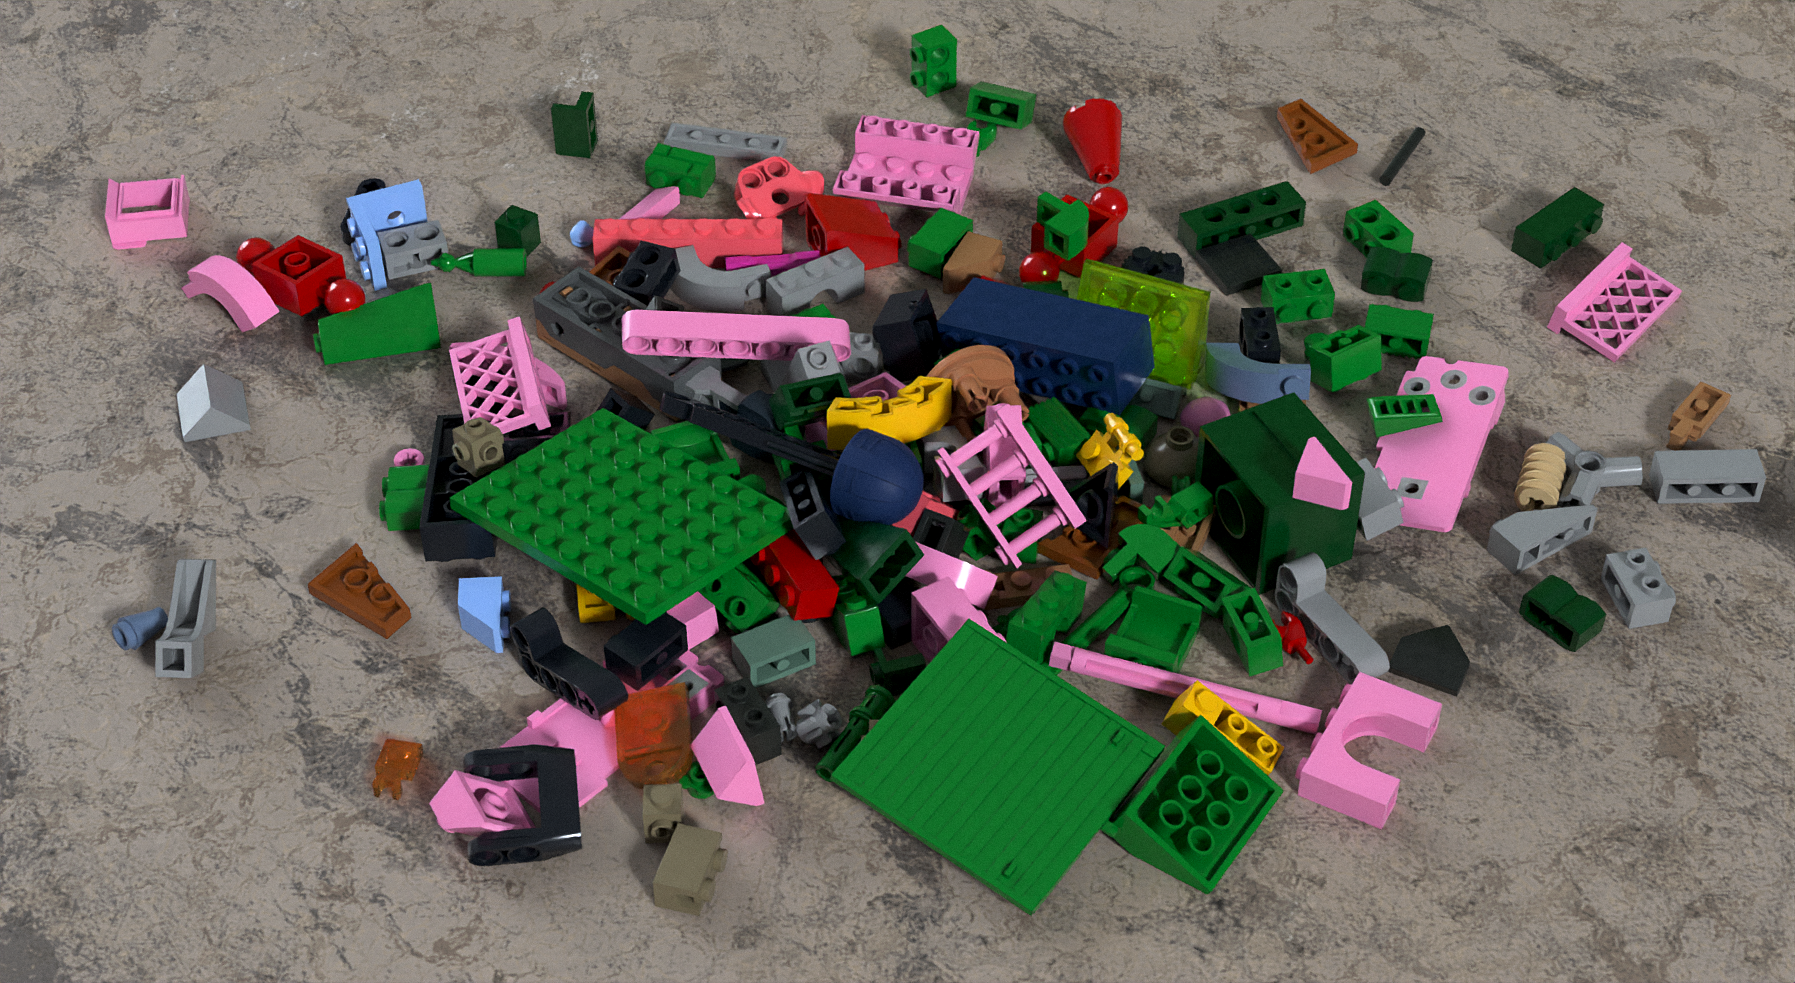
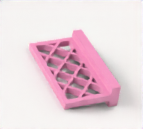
[1547,242,1682,363]
[449,316,551,434]

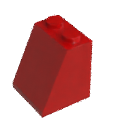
[805,193,902,271]

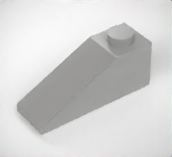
[1487,504,1598,575]

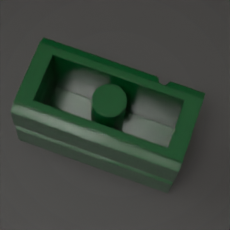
[769,373,851,431]

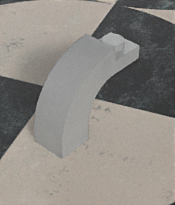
[670,245,771,312]

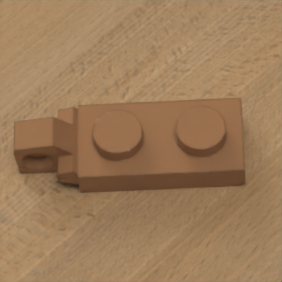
[1666,381,1731,451]

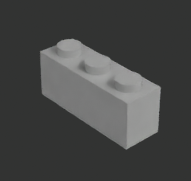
[1649,449,1766,504]

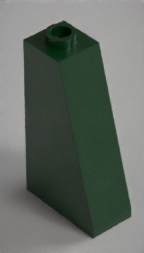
[824,515,924,605]

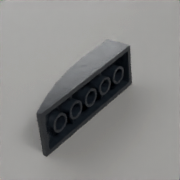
[419,411,503,562]

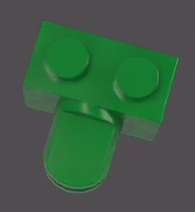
[1304,325,1382,392]

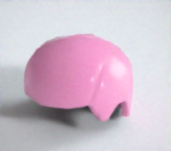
[1180,397,1230,437]

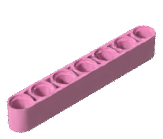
[621,310,851,362]

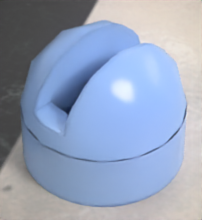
[570,220,594,248]

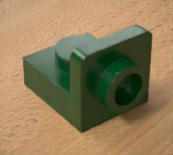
[869,648,926,696]

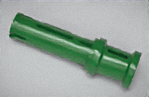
[815,685,896,782]

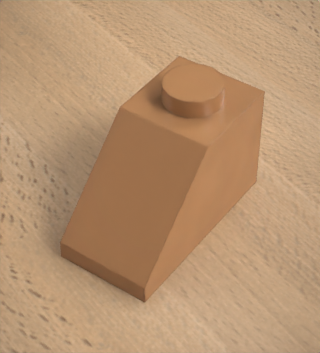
[943,231,1005,294]

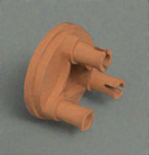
[926,345,1029,443]

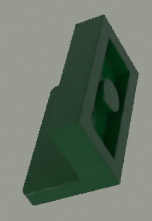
[551,91,598,159]

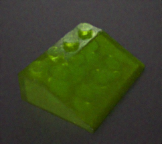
[1077,258,1211,390]

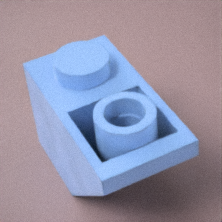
[458,576,511,653]

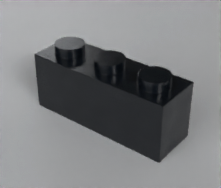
[779,466,846,560]

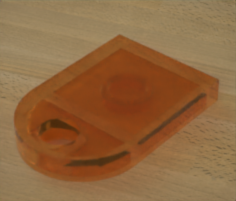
[614,682,693,790]

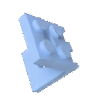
[346,179,428,291]

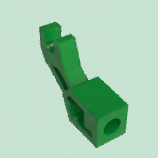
[1138,481,1213,529]

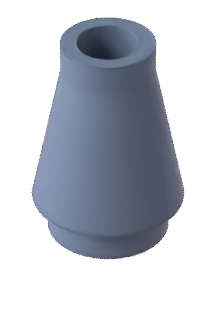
[112,607,168,650]

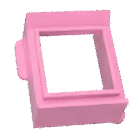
[105,175,190,250]

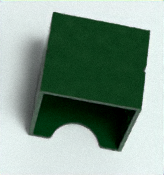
[1195,392,1365,595]

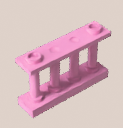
[935,403,1087,568]

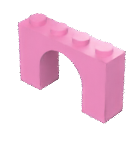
[1295,672,1442,829]

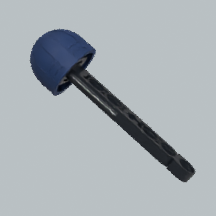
[659,392,924,525]

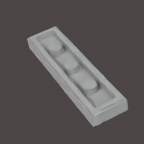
[664,123,787,161]

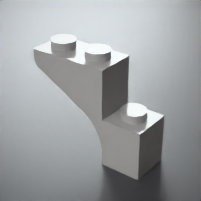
[155,558,216,678]

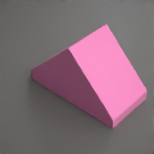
[1292,437,1352,510]

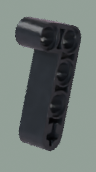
[510,607,629,720]

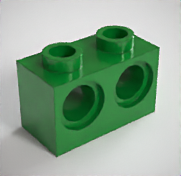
[909,24,957,98]
[1343,200,1414,259]

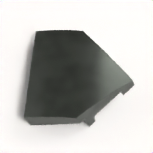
[1388,625,1470,697]

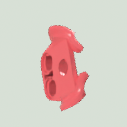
[734,156,824,219]

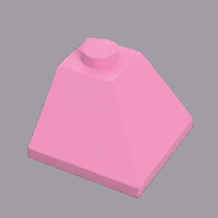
[429,770,536,837]

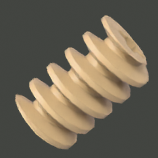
[1514,443,1566,512]

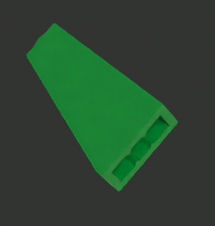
[313,283,441,365]

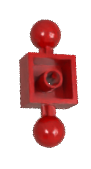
[1019,187,1129,282]
[236,235,366,317]

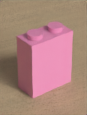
[983,403,1026,508]

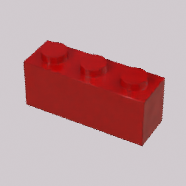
[750,529,839,621]

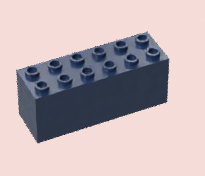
[936,277,1155,415]

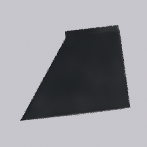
[1067,462,1118,549]

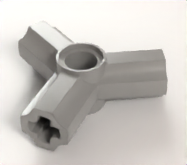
[1546,432,1643,508]

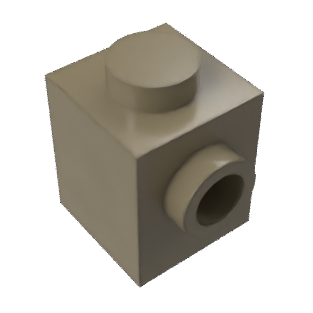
[642,784,684,844]

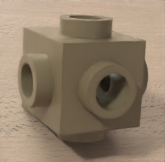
[452,417,505,478]

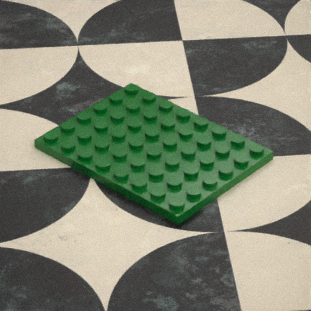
[449,408,794,625]

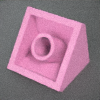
[690,705,765,806]

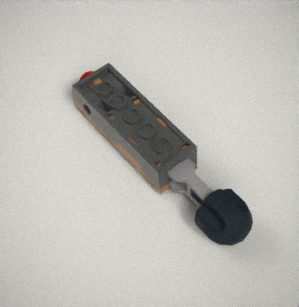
[533,266,806,464]

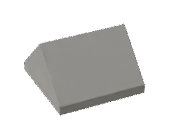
[176,364,251,442]

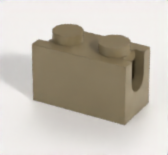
[653,823,728,916]

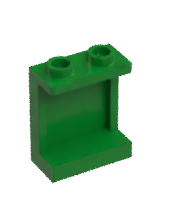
[650,421,740,480]
[1104,586,1202,674]

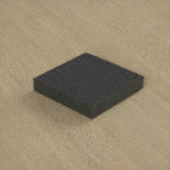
[1195,233,1282,296]

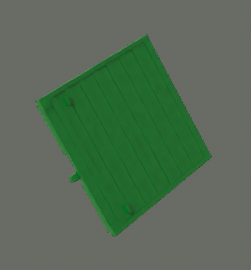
[830,618,1165,916]

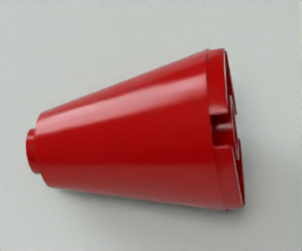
[1062,98,1123,184]

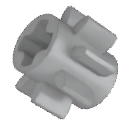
[796,699,842,749]

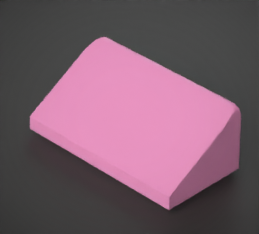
[620,186,680,219]

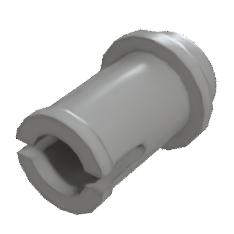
[766,693,798,742]

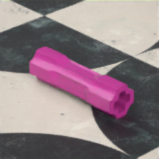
[725,250,820,277]

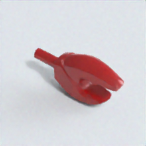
[1272,611,1314,664]

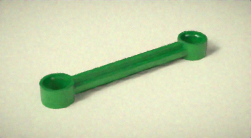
[1041,567,1155,675]

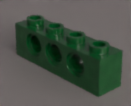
[1177,181,1306,259]

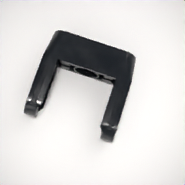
[463,744,582,866]

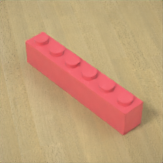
[592,218,784,268]

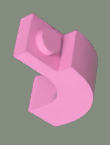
[182,255,280,332]
[905,542,998,609]

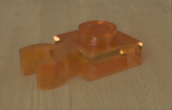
[372,738,424,800]

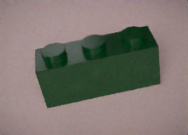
[1511,187,1604,269]

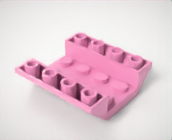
[833,115,979,215]

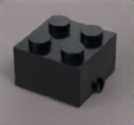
[872,289,942,382]

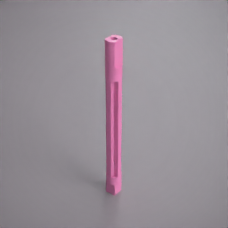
[1049,642,1322,735]

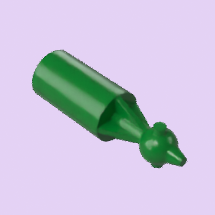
[431,248,527,277]

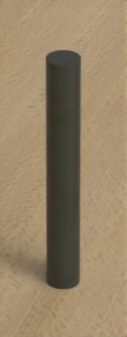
[1379,127,1425,186]

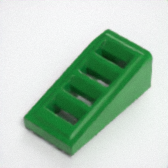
[1367,394,1443,438]

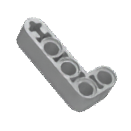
[1275,552,1390,684]

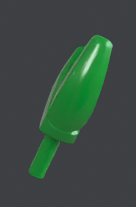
[967,120,997,157]

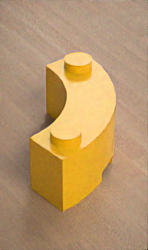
[827,376,952,453]

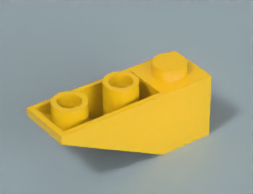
[1161,680,1285,775]

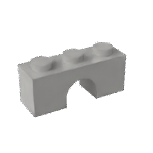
[766,247,865,316]
[916,425,987,502]

